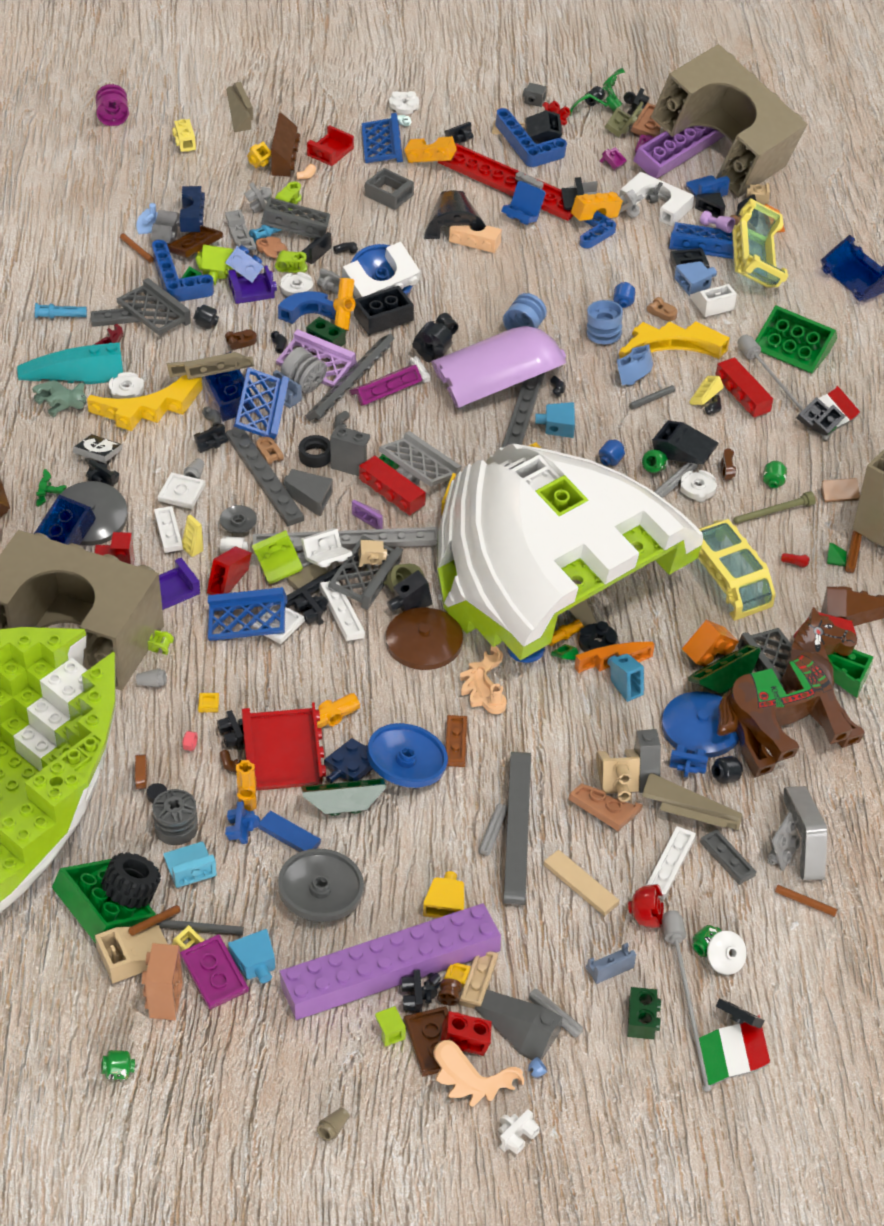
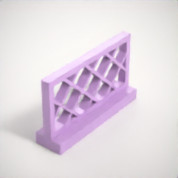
[276,329,357,387]

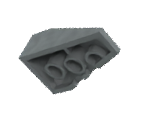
[475,990,563,1061]

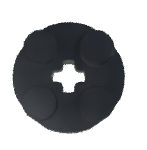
[579,621,618,652]

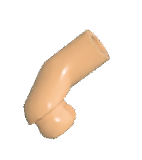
[296,164,316,180]

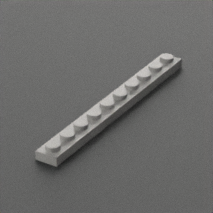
[252,527,438,553]

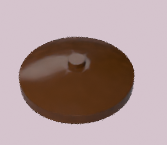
[386,607,463,670]

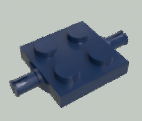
[324,738,373,783]

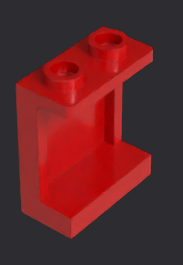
[307,125,354,166]

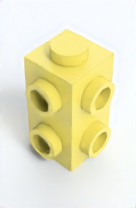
[172,119,196,152]

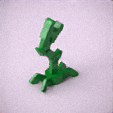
[36,469,67,507]

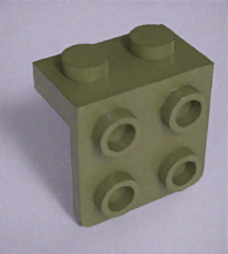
[605,102,644,138]

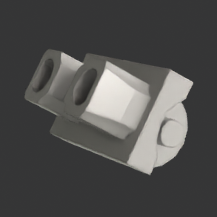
[244,182,272,213]
[619,189,644,218]
[317,268,343,294]

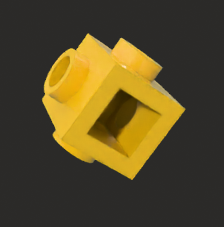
[247,141,271,168]

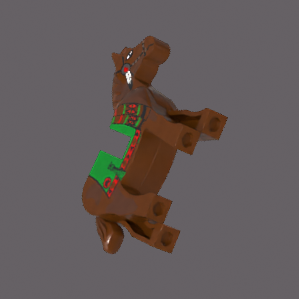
[717,607,865,778]

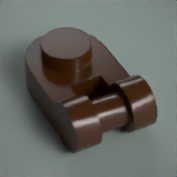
[225,329,257,350]
[720,448,736,480]

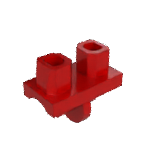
[542,101,570,126]

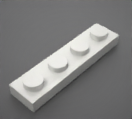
[319,581,365,641]
[647,826,696,900]

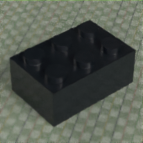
[354,286,414,335]

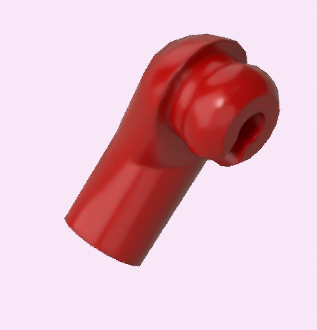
[781,553,810,568]

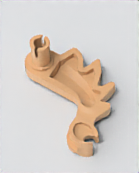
[460,645,507,714]
[433,1040,524,1107]

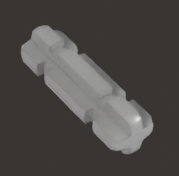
[515,171,544,189]

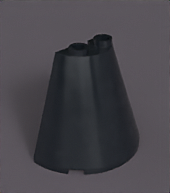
[424,190,486,239]

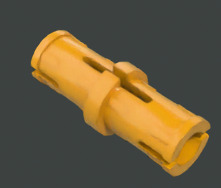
[549,619,583,646]

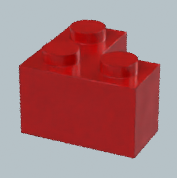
[94,532,135,565]

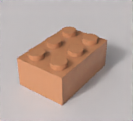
[142,943,183,1020]

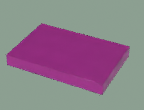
[180,934,249,1010]

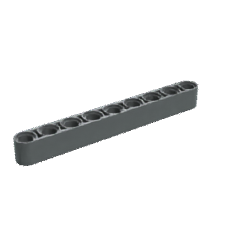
[504,752,531,905]

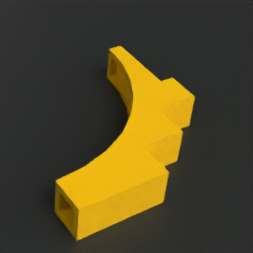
[619,321,730,359]
[87,375,202,431]

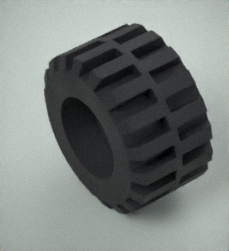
[101,852,161,908]

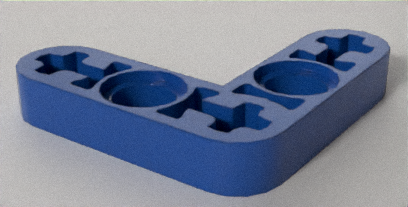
[579,211,616,249]

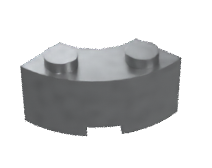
[151,210,180,243]

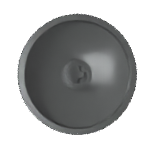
[52,481,128,546]
[278,848,364,922]

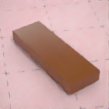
[446,715,467,767]

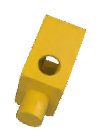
[423,871,464,918]

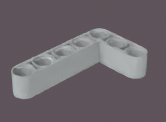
[784,786,827,880]

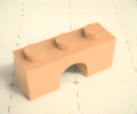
[449,225,502,253]

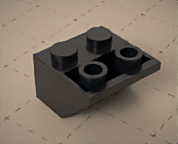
[525,110,562,143]

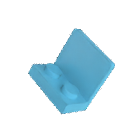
[163,842,217,888]

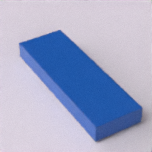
[258,810,321,852]

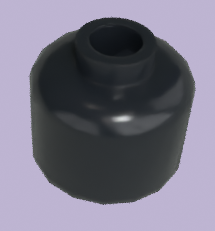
[193,304,219,329]
[712,756,743,784]

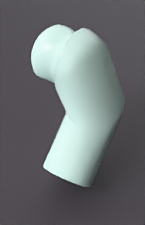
[389,115,411,126]

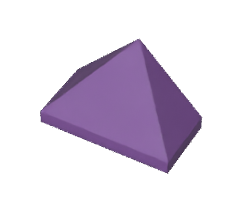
[352,500,383,529]

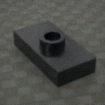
[716,998,765,1028]

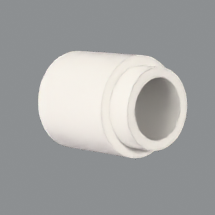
[220,536,248,553]

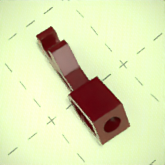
[94,324,123,345]

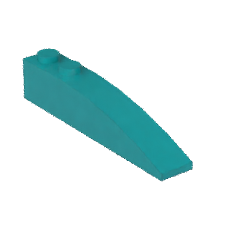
[17,342,123,384]

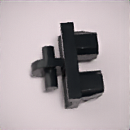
[623,88,649,115]
[444,122,474,143]
[194,424,228,453]
[86,459,119,487]
[294,589,328,625]
[217,710,244,751]
[401,970,438,1013]

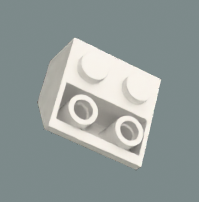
[690,284,737,317]

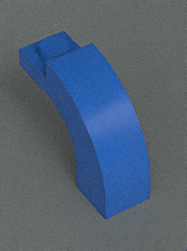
[278,291,336,324]

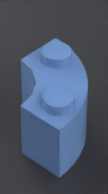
[617,345,653,385]

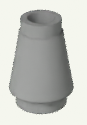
[184,458,205,479]
[136,668,167,688]

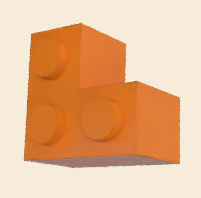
[682,619,739,667]

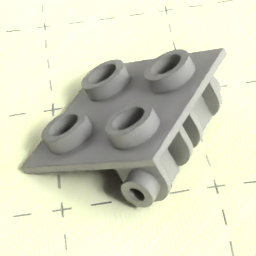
[767,812,801,871]

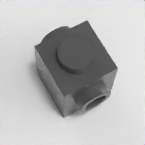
[523,83,547,107]

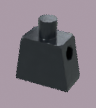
[387,570,433,612]

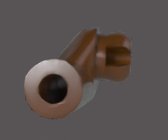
[219,750,242,773]

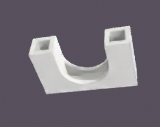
[620,172,694,226]
[342,242,421,299]

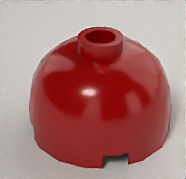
[628,884,664,928]

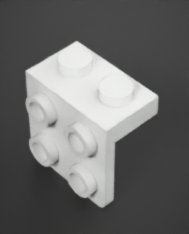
[301,528,352,567]

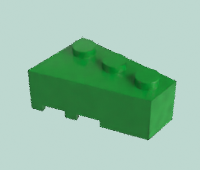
[827,649,874,698]

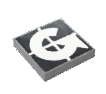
[73,434,123,463]

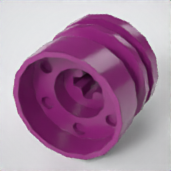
[95,84,129,126]

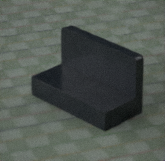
[561,177,584,210]
[300,232,331,264]

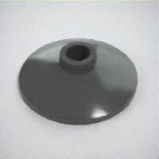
[220,505,257,533]

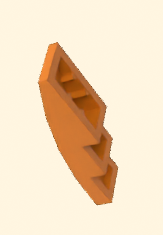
[575,641,655,673]

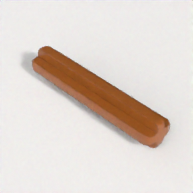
[845,531,862,573]

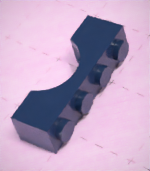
[180,186,205,232]

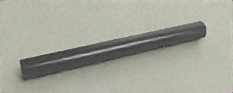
[157,920,244,935]

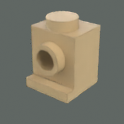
[746,183,770,205]
[358,540,387,567]

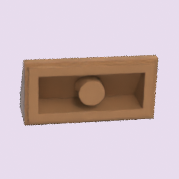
[820,478,860,502]

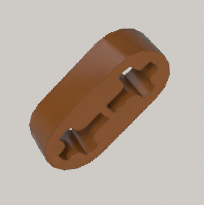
[135,754,147,789]

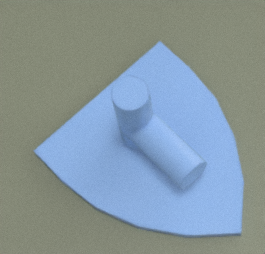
[136,203,158,234]

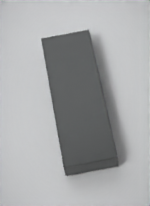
[90,308,142,327]
[700,829,757,885]

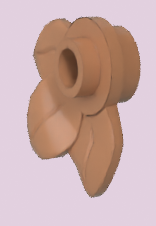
[256,236,288,259]

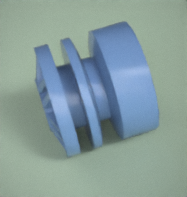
[503,293,547,330]
[586,300,623,344]

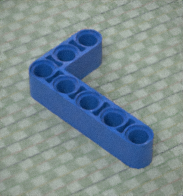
[495,108,567,167]
[152,240,214,302]

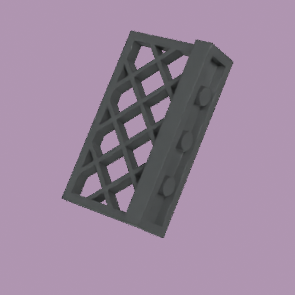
[261,197,331,239]
[117,278,191,335]
[328,535,404,610]
[737,628,792,693]

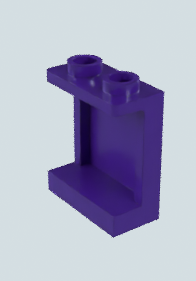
[228,265,277,304]
[159,558,200,610]

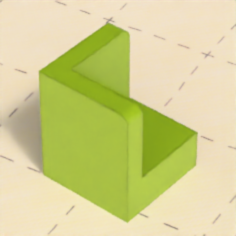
[375,1006,406,1047]

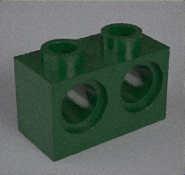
[306,317,346,347]
[627,987,661,1040]

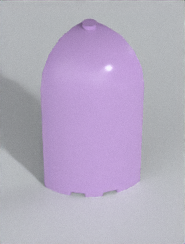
[431,326,566,408]

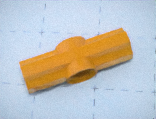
[333,278,356,331]
[317,693,360,728]
[236,760,257,811]

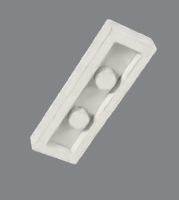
[154,506,183,553]

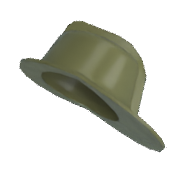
[384,563,425,593]

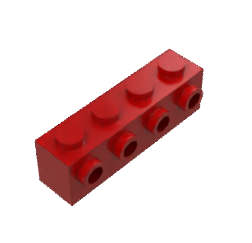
[715,357,773,418]
[359,455,426,515]

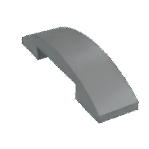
[225,210,256,250]

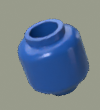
[613,282,636,308]
[598,439,625,466]

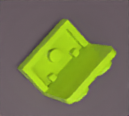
[252,530,303,584]

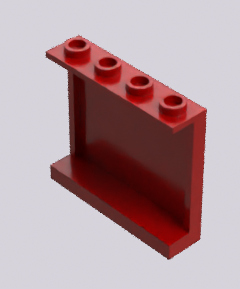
[242,702,326,791]

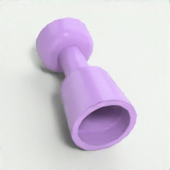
[700,211,735,233]

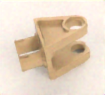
[596,749,640,802]

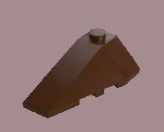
[821,586,884,626]

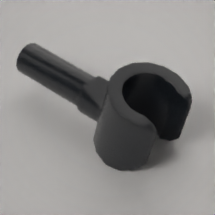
[427,973,441,989]

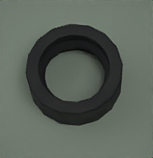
[298,435,331,468]

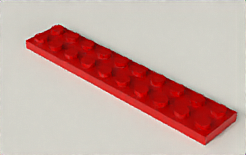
[438,143,574,221]

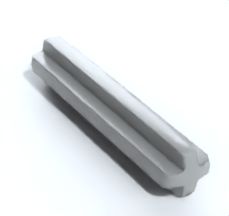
[479,803,507,856]
[529,989,583,1037]

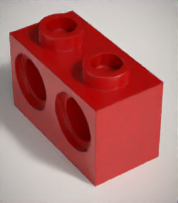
[441,1011,492,1056]

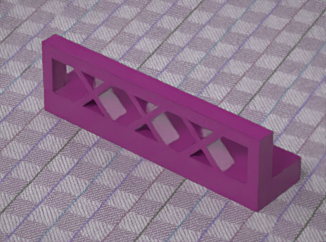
[350,364,423,406]

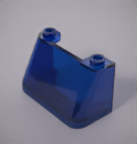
[820,234,884,302]

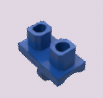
[669,745,708,778]
[225,801,260,844]

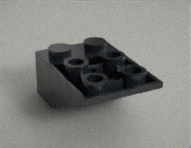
[652,420,719,464]

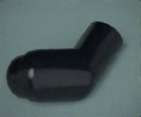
[333,242,358,254]
[271,331,287,354]
[550,376,566,397]
[704,395,722,415]

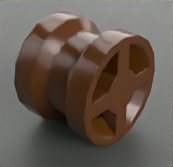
[437,978,462,1006]

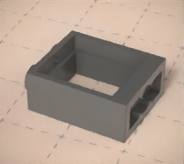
[364,168,414,210]

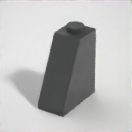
[283,469,333,516]
[634,729,661,793]

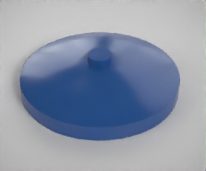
[351,244,413,295]
[662,691,739,758]
[367,723,448,788]

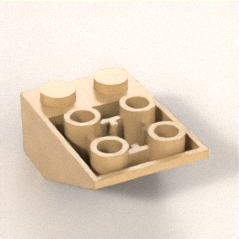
[95,925,167,984]

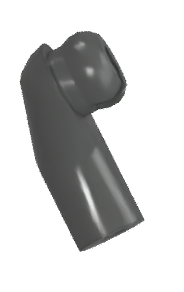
[202,406,221,426]
[334,411,350,429]

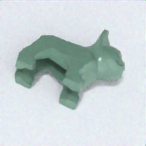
[32,380,87,417]

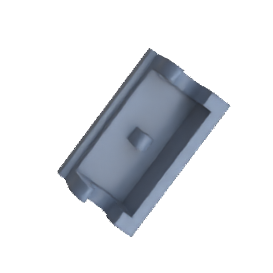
[265,370,302,409]
[586,943,636,984]

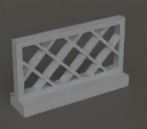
[379,431,461,487]

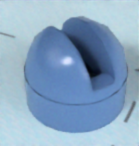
[528,1057,548,1077]

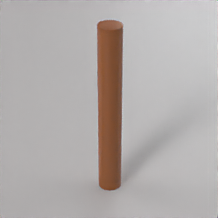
[120,233,154,263]
[775,885,838,917]
[128,905,181,936]

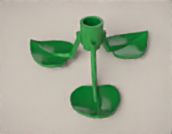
[570,68,625,116]

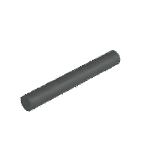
[629,385,675,410]

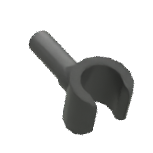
[646,182,663,203]

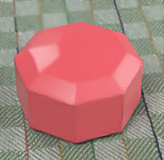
[182,731,198,751]

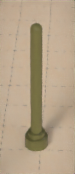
[733,491,816,524]

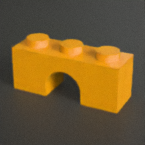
[404,136,457,163]
[571,192,623,221]

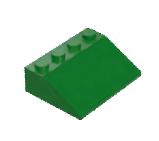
[755,305,838,374]
[52,859,157,944]

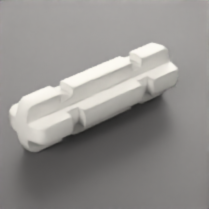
[410,356,430,383]

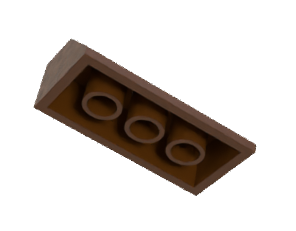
[271,113,301,177]

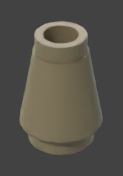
[317,1108,350,1141]

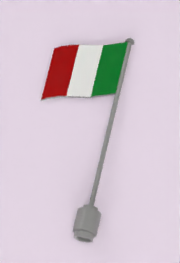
[737,334,860,441]
[661,910,770,1092]

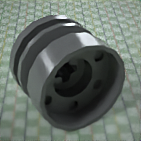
[152,789,198,846]

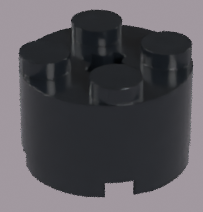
[412,321,453,363]

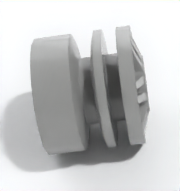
[280,347,327,393]

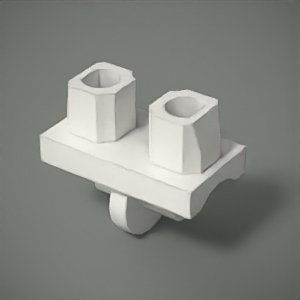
[498,1109,540,1154]

